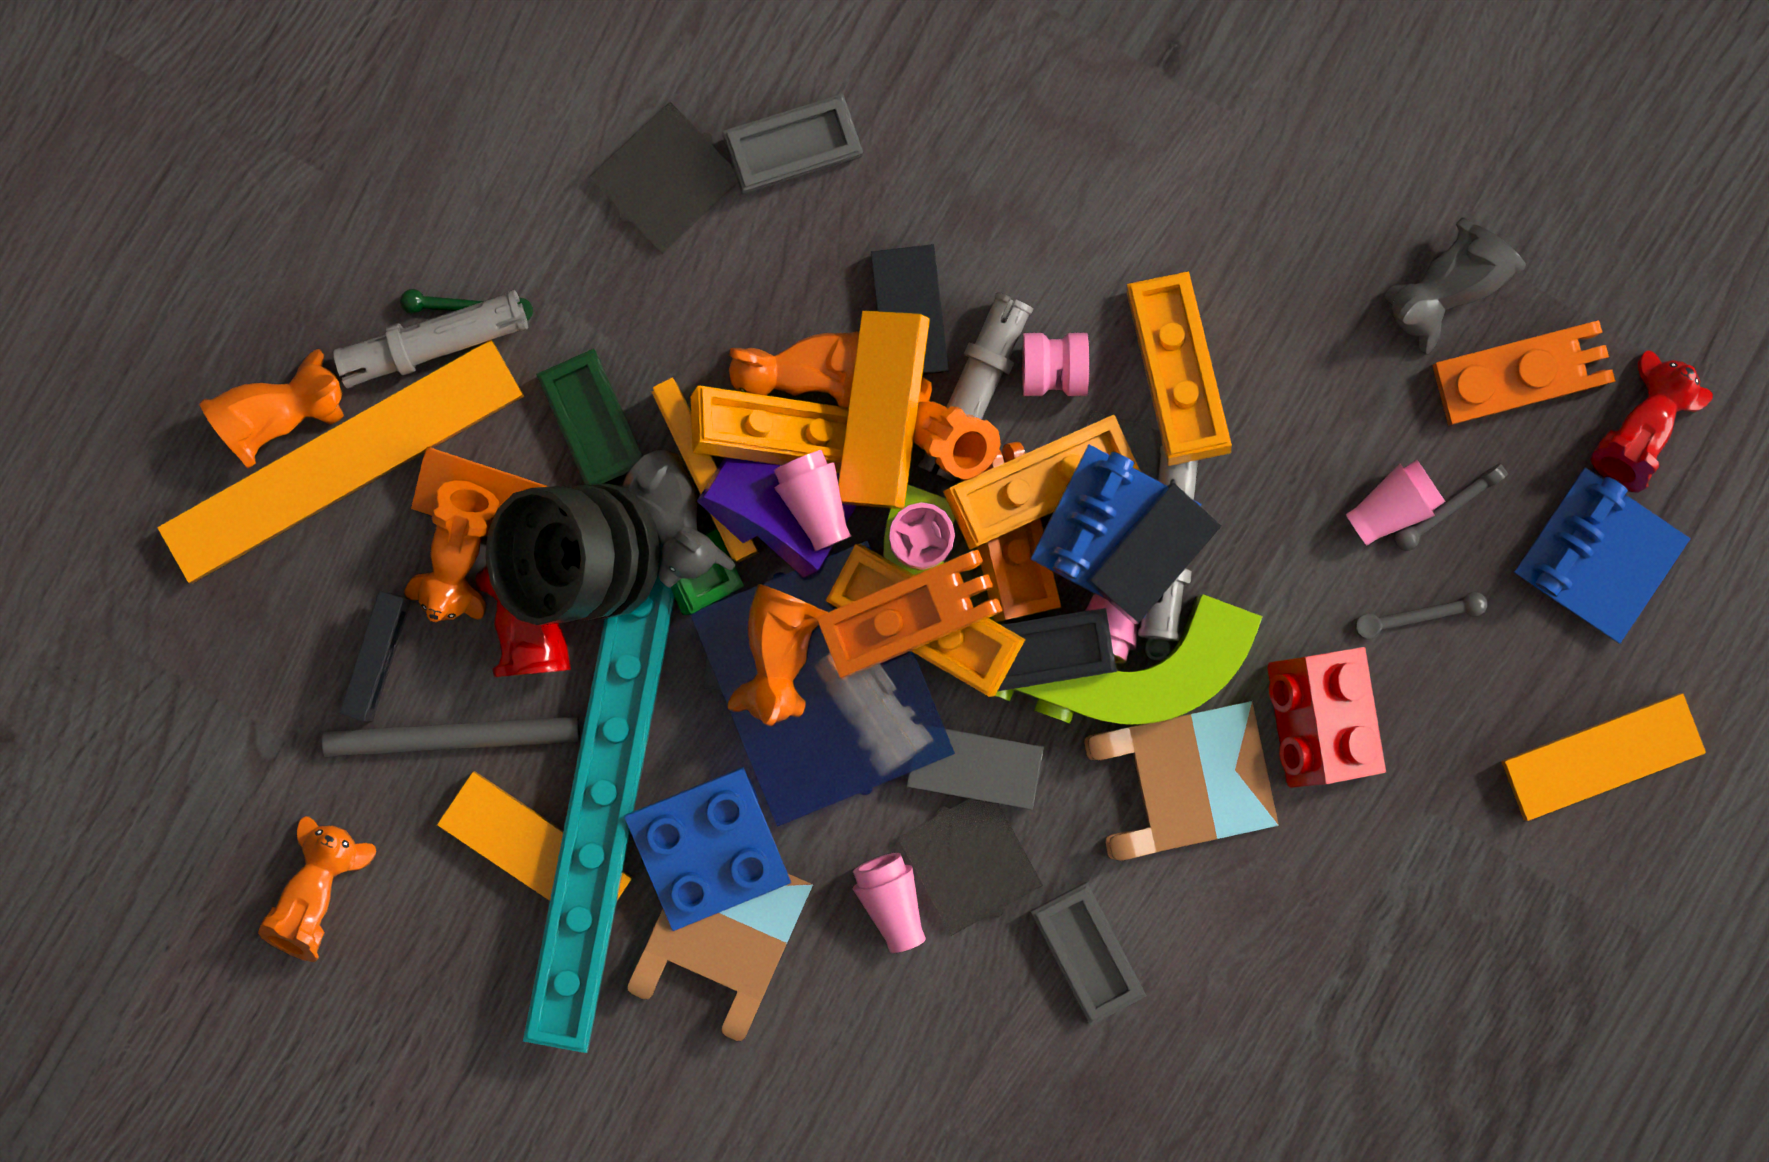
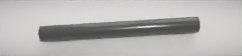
[322,717,580,757]

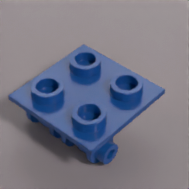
[1030,444,1202,619]
[1514,468,1691,644]
[624,767,791,931]

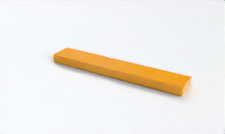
[157,340,524,583]

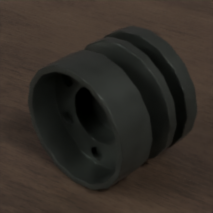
[485,483,661,625]

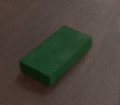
[536,348,643,486]

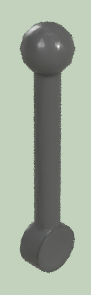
[1395,463,1508,551]
[1356,592,1487,639]

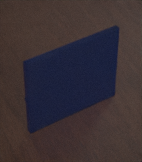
[690,541,955,827]

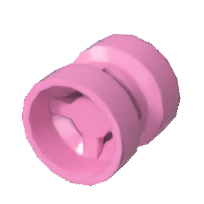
[1022,333,1089,396]
[889,502,955,570]

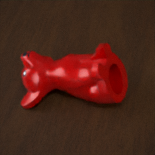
[1590,350,1713,493]
[476,564,571,677]

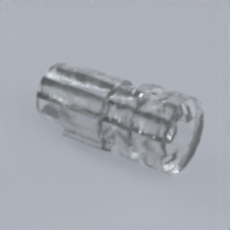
[814,653,934,777]

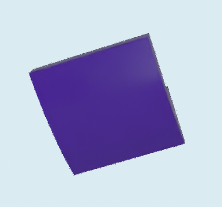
[697,457,857,578]

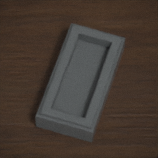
[722,93,863,195]
[907,724,1044,810]
[1030,882,1147,1026]

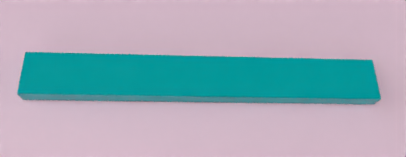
[523,543,675,1053]

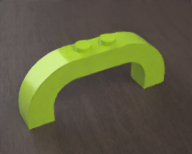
[883,484,1263,725]

